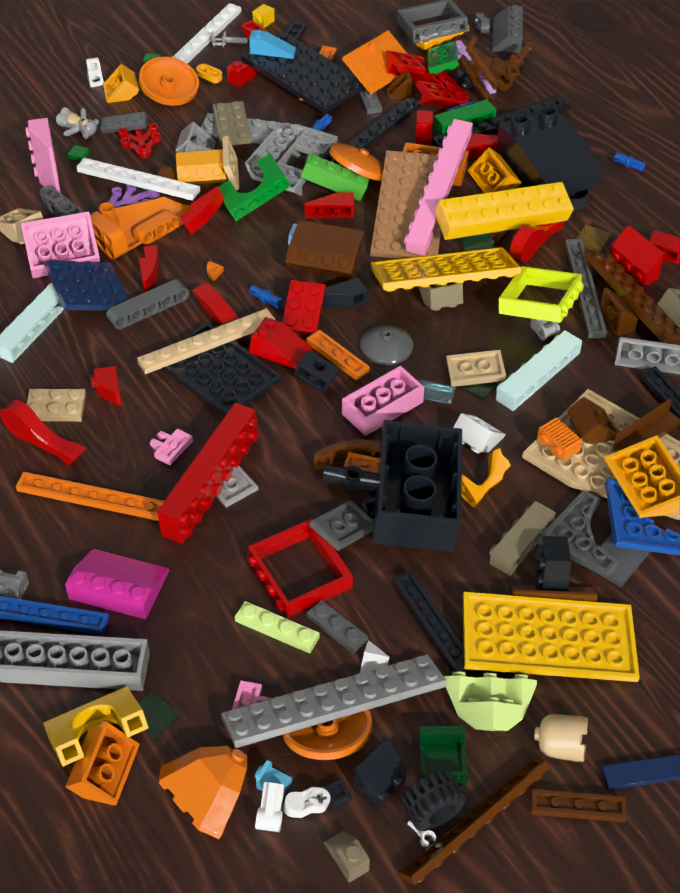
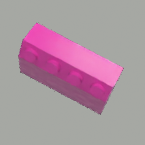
[65,549,169,619]

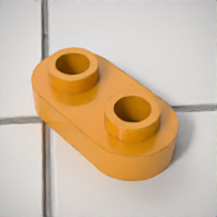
[196,64,222,83]

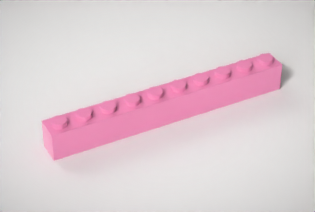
[404,119,473,256]

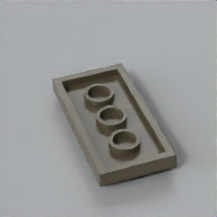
[213,101,252,146]

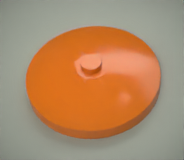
[139,57,199,106]
[329,143,384,181]
[282,709,372,760]

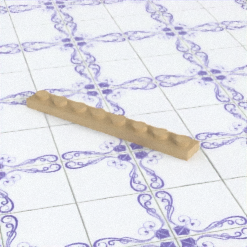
[137,308,275,374]

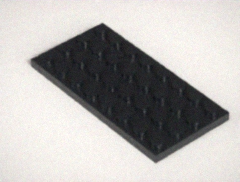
[241,31,366,114]

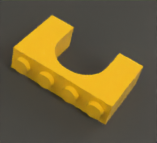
[43,686,148,767]

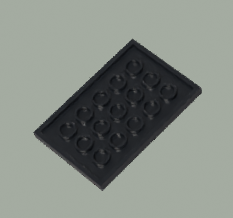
[161,322,282,417]

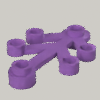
[108,184,160,208]

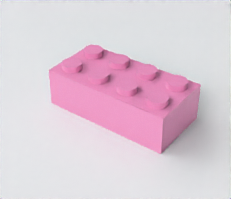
[342,366,424,436]

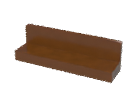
[613,400,680,452]
[510,584,598,602]

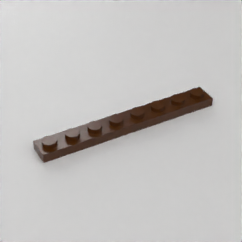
[398,758,549,885]

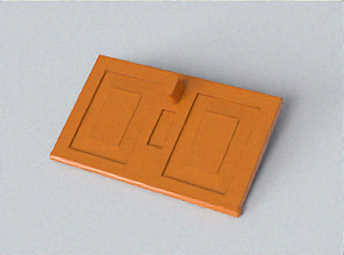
[342,30,407,94]

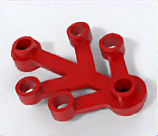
[118,123,161,158]

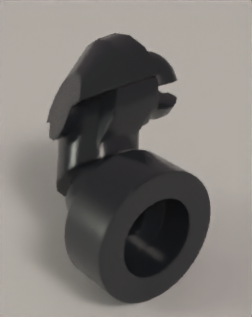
[455,67,474,90]

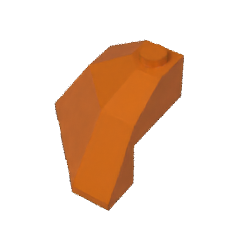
[159,746,247,839]

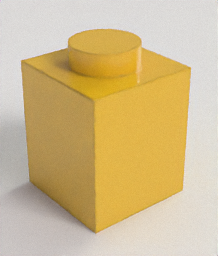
[253,4,275,28]

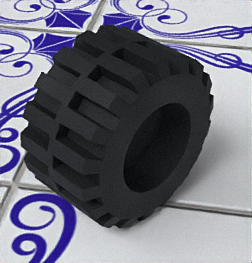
[401,771,466,831]

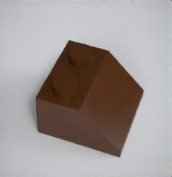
[600,288,638,337]
[567,397,618,444]

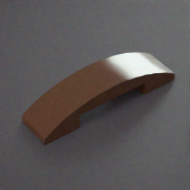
[314,440,380,469]

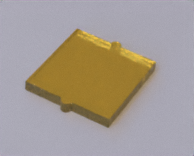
[577,225,611,252]

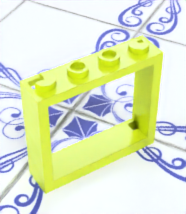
[499,266,584,323]

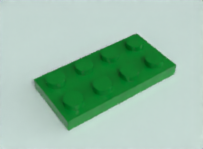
[428,41,459,74]

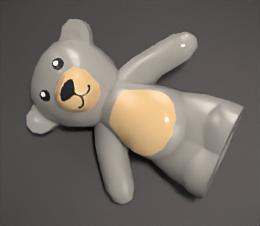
[56,107,99,139]

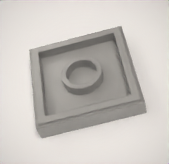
[216,466,258,507]

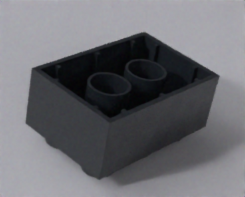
[372,420,462,552]

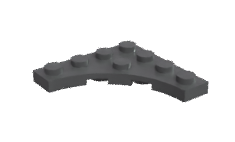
[538,490,618,578]

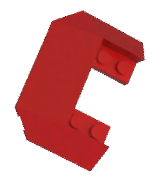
[386,50,470,108]

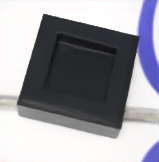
[321,778,352,810]

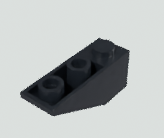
[322,277,367,308]

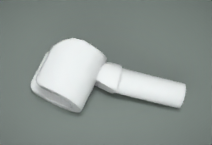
[408,820,436,847]

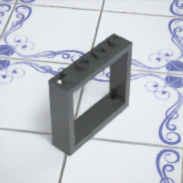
[397,0,468,43]

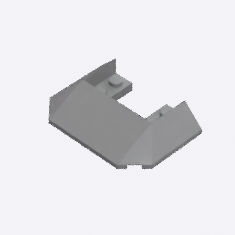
[245,124,338,196]

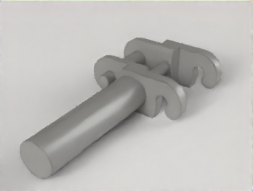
[211,31,247,48]

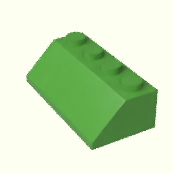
[300,153,369,201]

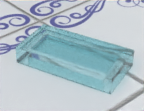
[419,380,456,404]

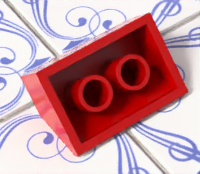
[610,225,664,287]

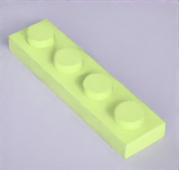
[235,601,320,653]

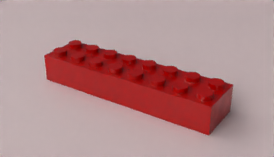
[157,403,259,544]

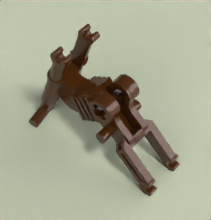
[456,36,533,103]

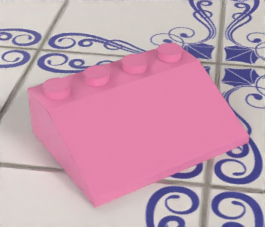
[26,118,61,193]
[21,212,100,278]

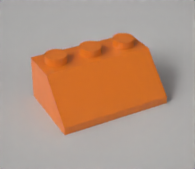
[65,721,140,806]

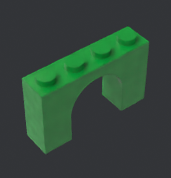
[219,153,291,221]

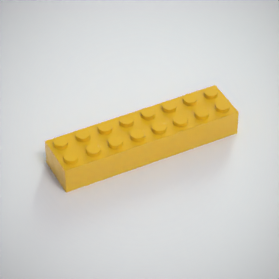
[435,182,574,240]

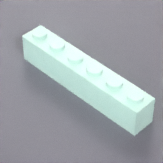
[0,282,64,363]
[496,331,582,411]

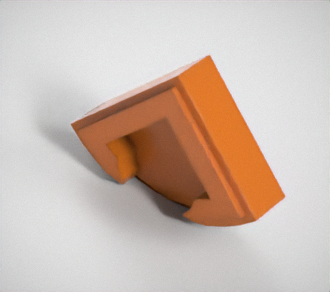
[207,261,224,281]

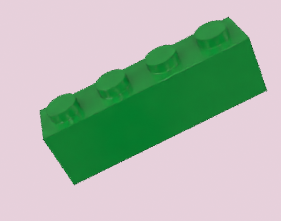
[433,100,496,135]

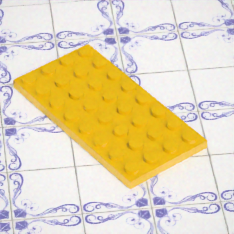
[370,247,521,291]
[463,592,640,682]

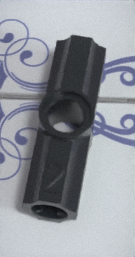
[322,465,377,491]

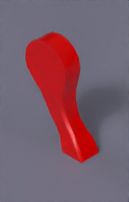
[510,221,565,263]
[0,400,86,467]

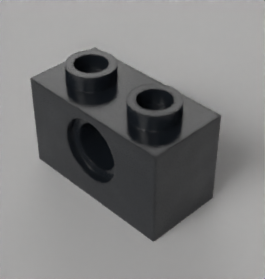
[294,350,340,393]

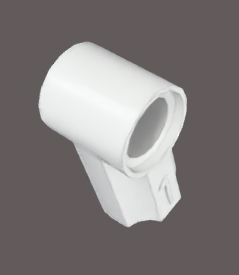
[255,782,284,832]

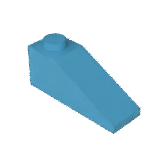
[249,30,296,59]

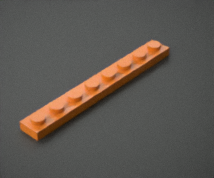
[16,472,164,521]

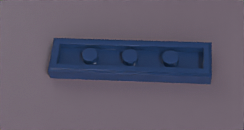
[601,755,680,791]

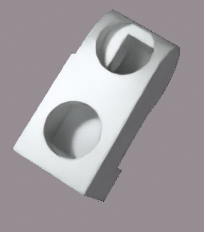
[86,57,103,87]

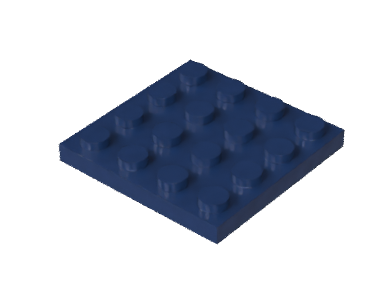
[45,260,129,310]

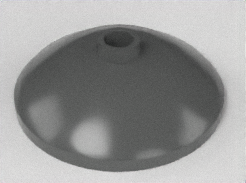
[360,325,413,365]

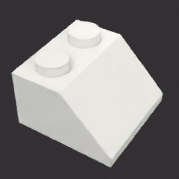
[453,413,506,454]

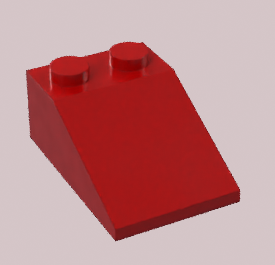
[249,317,313,369]

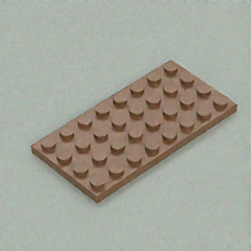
[370,150,441,259]

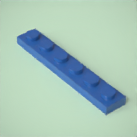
[0,596,109,636]

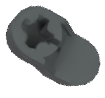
[475,12,490,34]

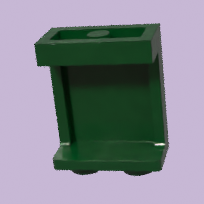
[419,726,468,788]

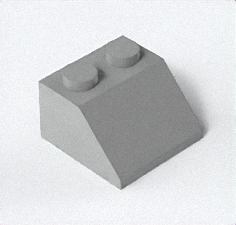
[175,122,216,153]

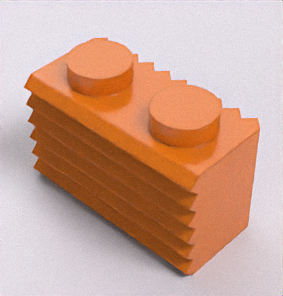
[537,417,582,462]

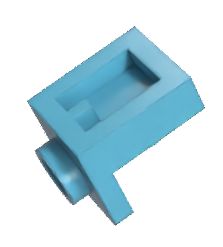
[255,760,292,796]

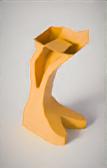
[461,448,511,507]

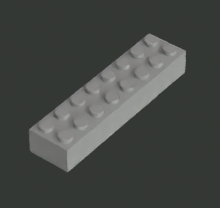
[0,631,150,691]

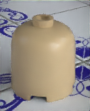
[534,714,588,762]

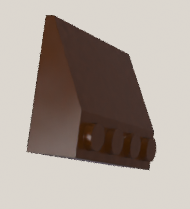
[285,220,365,280]

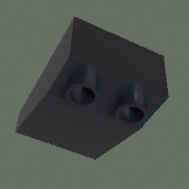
[497,106,603,195]

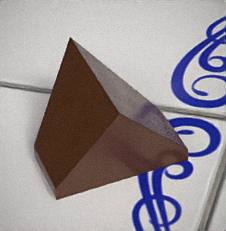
[386,70,412,100]

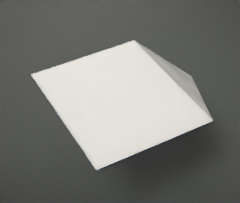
[360,640,389,673]

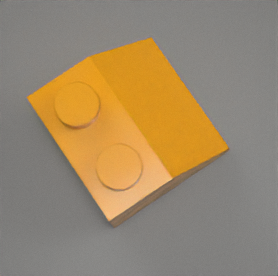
[103,64,139,103]

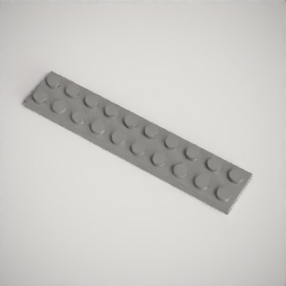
[221,654,446,748]

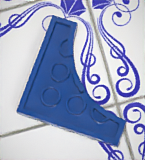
[605,478,680,556]

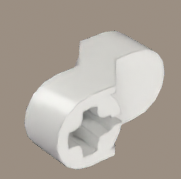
[283,787,331,818]

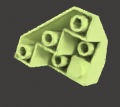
[443,672,537,731]

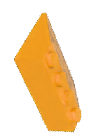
[604,435,680,518]

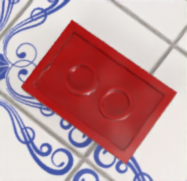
[282,280,326,335]

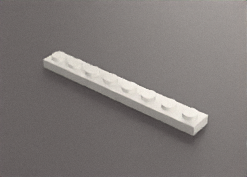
[172,3,241,64]
[77,158,200,200]

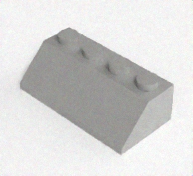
[615,337,680,374]

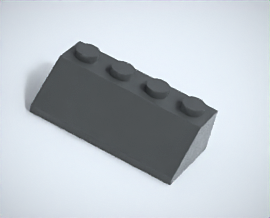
[492,5,523,53]

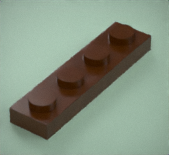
[531,789,627,822]

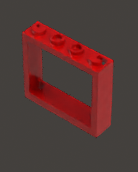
[247,518,353,618]

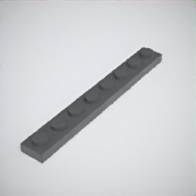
[565,239,607,338]

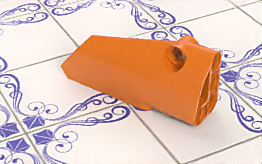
[90,197,192,260]

